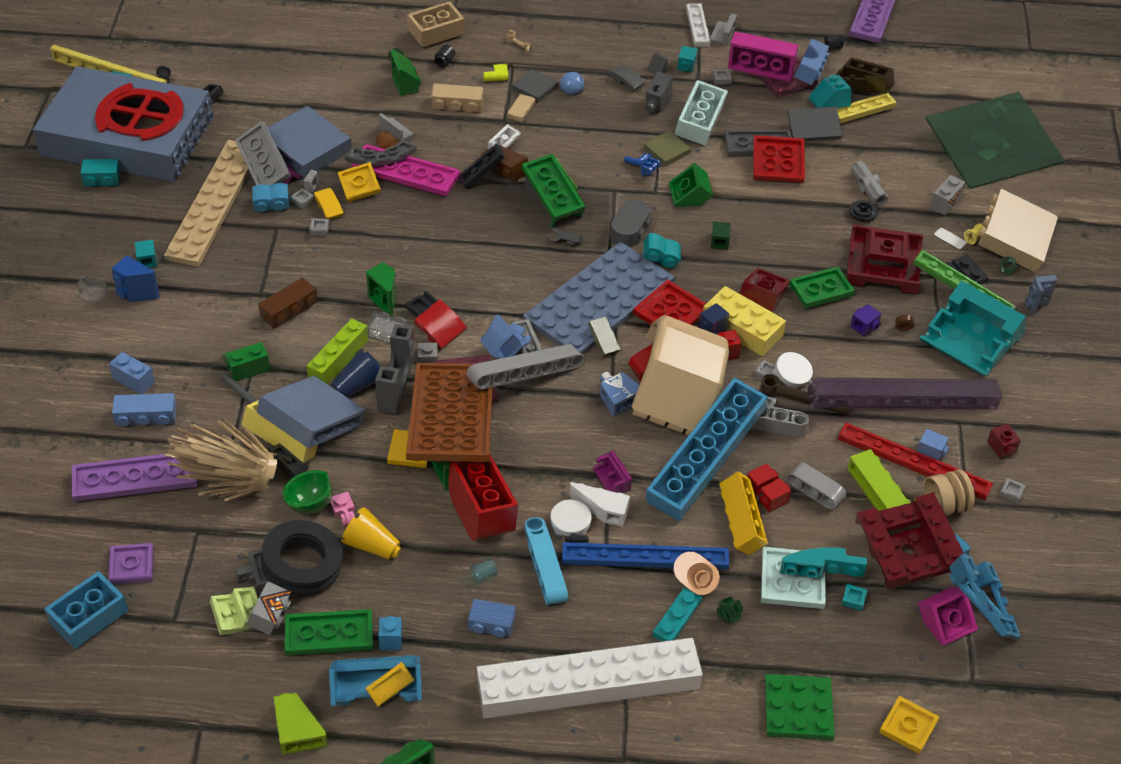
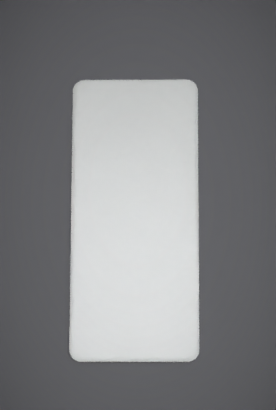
[934,228,967,249]

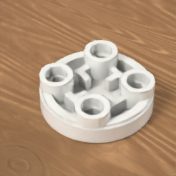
[773,352,813,389]
[550,500,591,536]

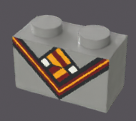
[930,175,966,215]
[246,581,291,635]

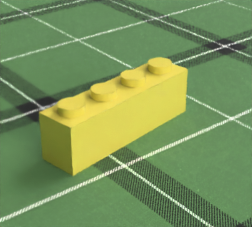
[242,400,318,463]

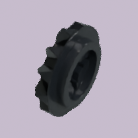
[850,200,878,222]

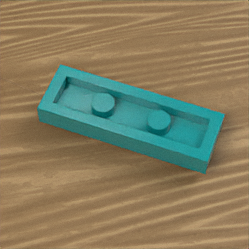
[652,587,703,642]

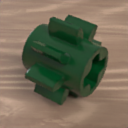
[716,597,743,623]

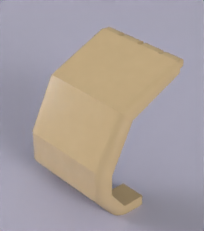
[632,316,729,436]

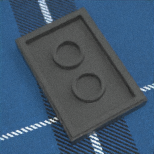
[787,107,842,141]

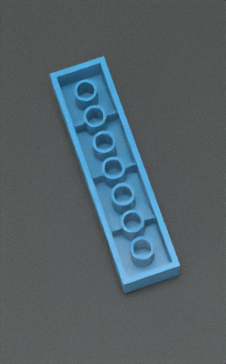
[646,377,768,522]

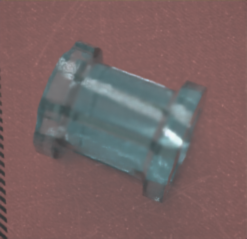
[470,557,497,582]

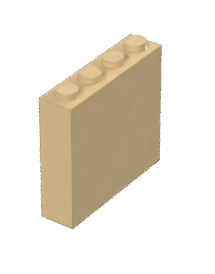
[978,189,1058,273]

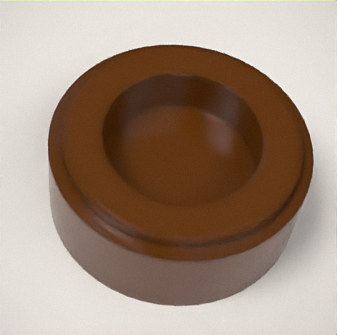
[895,315,914,331]

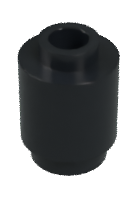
[434,44,456,68]

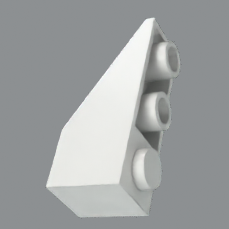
[570,482,630,527]

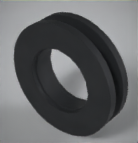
[260,520,343,595]

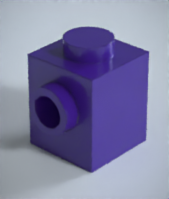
[850,304,881,337]

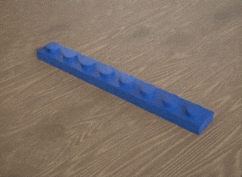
[562,542,729,570]

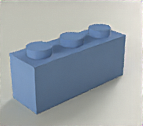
[112,393,177,426]

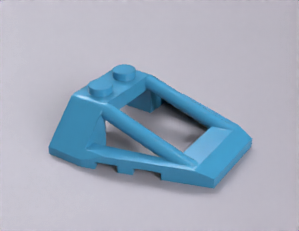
[949,554,1021,640]

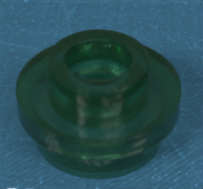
[999,256,1017,274]

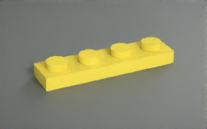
[837,93,897,123]

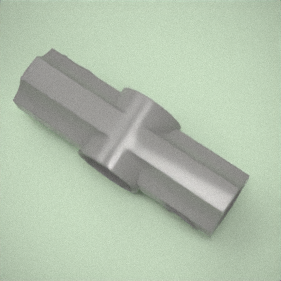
[851,161,888,206]

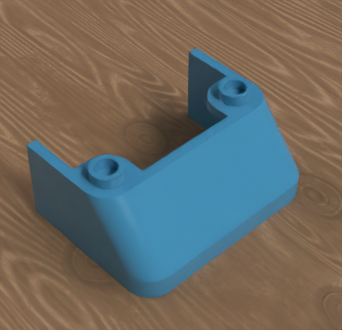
[329,655,422,706]

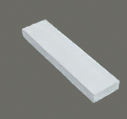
[686,3,710,47]

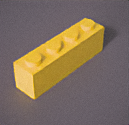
[719,471,768,556]

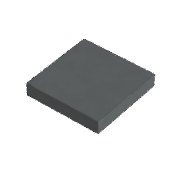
[512,69,558,102]

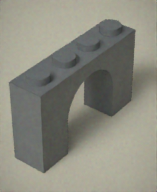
[375,324,415,414]

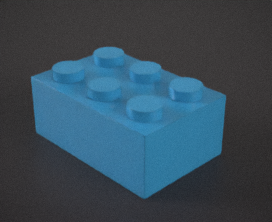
[44,571,128,649]

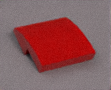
[414,299,466,350]

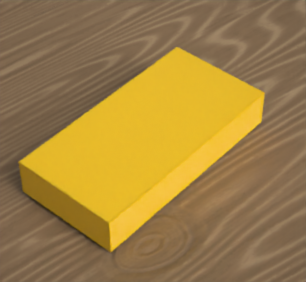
[365,662,414,706]

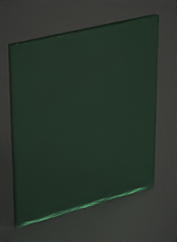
[925,92,1065,189]

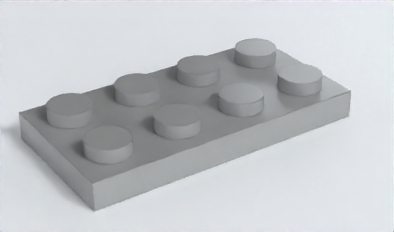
[235,121,291,186]

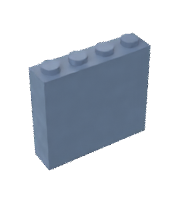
[268,106,351,179]
[257,376,365,448]

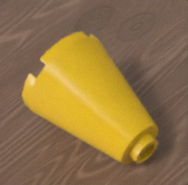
[341,507,401,560]

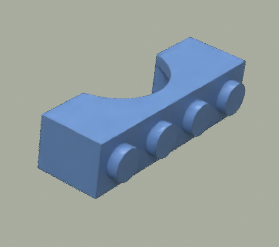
[794,39,830,85]

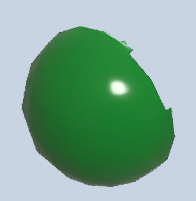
[282,470,333,515]

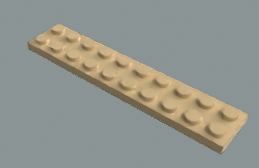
[164,140,250,267]

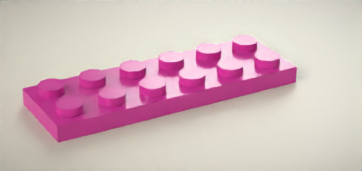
[351,144,460,197]

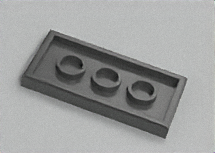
[724,130,792,157]

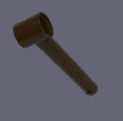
[759,374,849,415]

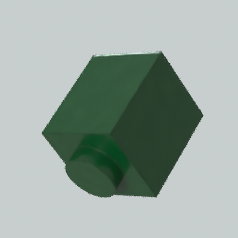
[710,221,731,250]

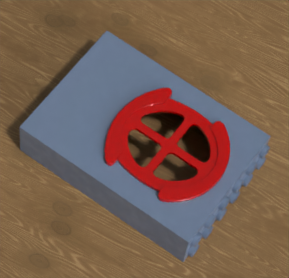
[33,66,214,182]

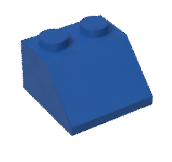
[111,256,160,302]

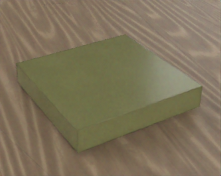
[643,130,691,166]

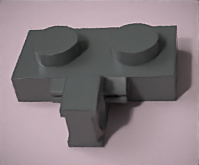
[236,549,268,590]

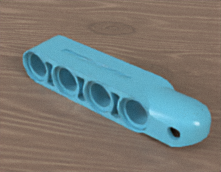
[524,517,568,605]

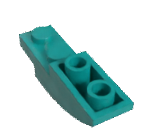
[779,548,867,578]

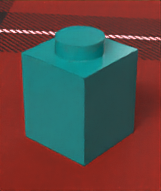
[677,46,698,73]
[135,240,157,269]

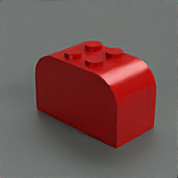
[448,452,518,541]

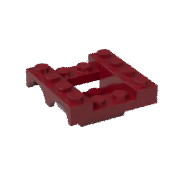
[846,224,924,294]
[855,492,964,589]

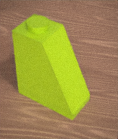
[274,693,327,755]

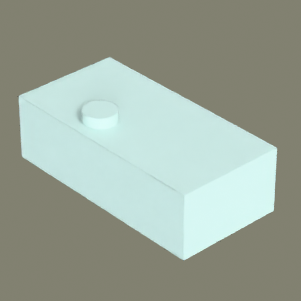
[675,80,728,146]

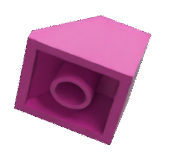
[918,587,978,646]

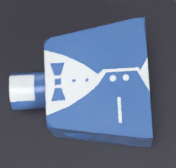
[600,372,639,417]

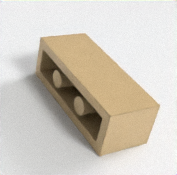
[431,83,483,113]

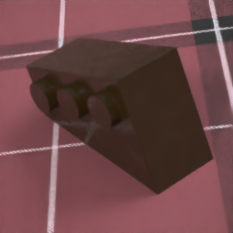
[835,57,895,94]

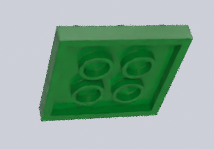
[764,674,835,740]

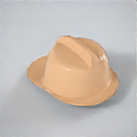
[674,552,720,595]

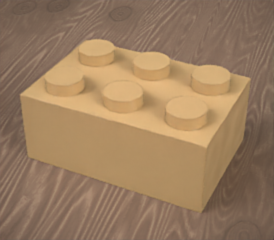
[407,1,465,47]

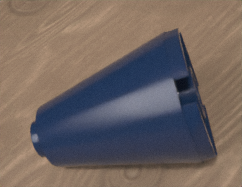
[331,348,380,397]

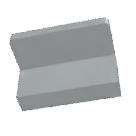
[710,13,737,46]
[378,113,414,143]

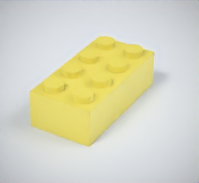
[703,286,786,357]

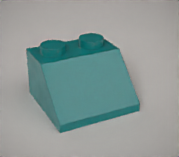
[809,75,851,108]

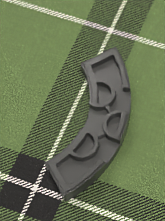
[345,140,417,166]

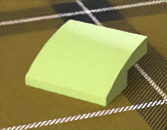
[210,587,258,635]

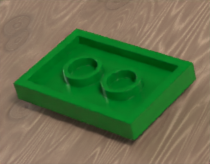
[789,267,855,309]

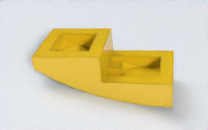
[314,188,344,220]

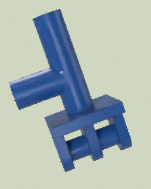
[624,153,661,177]

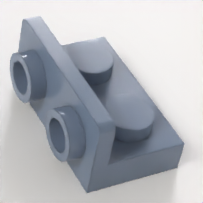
[1025,275,1058,314]

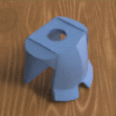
[480,315,531,359]

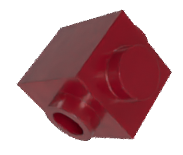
[987,424,1021,458]

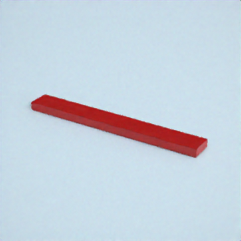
[837,422,993,501]

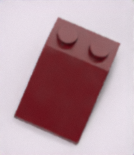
[739,267,790,312]

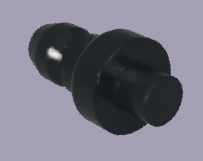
[565,533,589,543]

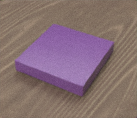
[108,543,154,585]

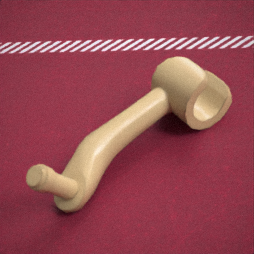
[506,30,532,52]

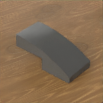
[609,64,645,92]

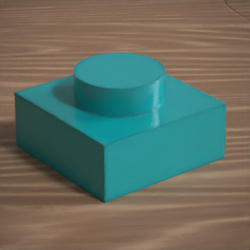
[841,584,867,611]

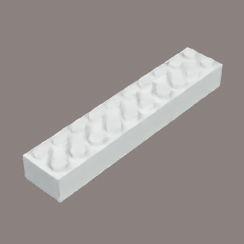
[477,638,703,719]

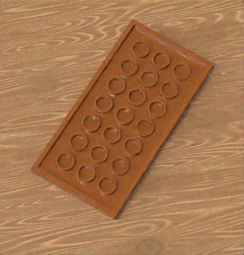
[406,363,493,462]

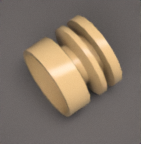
[923,469,975,516]

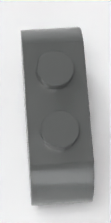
[610,200,652,247]

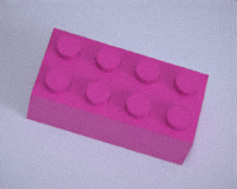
[728,31,799,82]

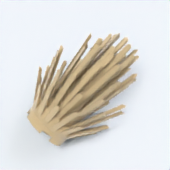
[164,419,277,502]

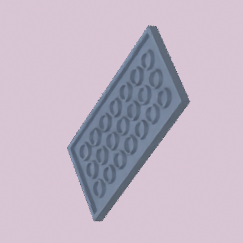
[523,241,675,354]

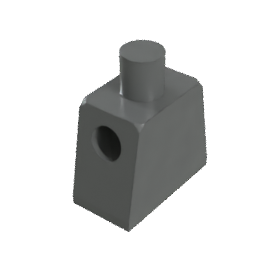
[645,71,673,113]

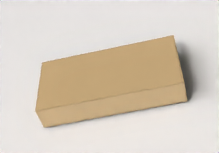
[507,94,535,122]

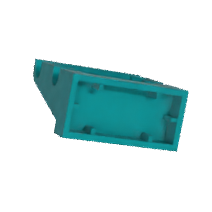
[920,280,1026,377]

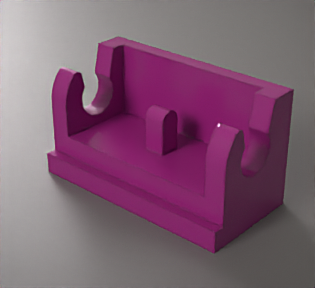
[593,450,632,494]

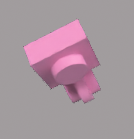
[330,492,355,526]

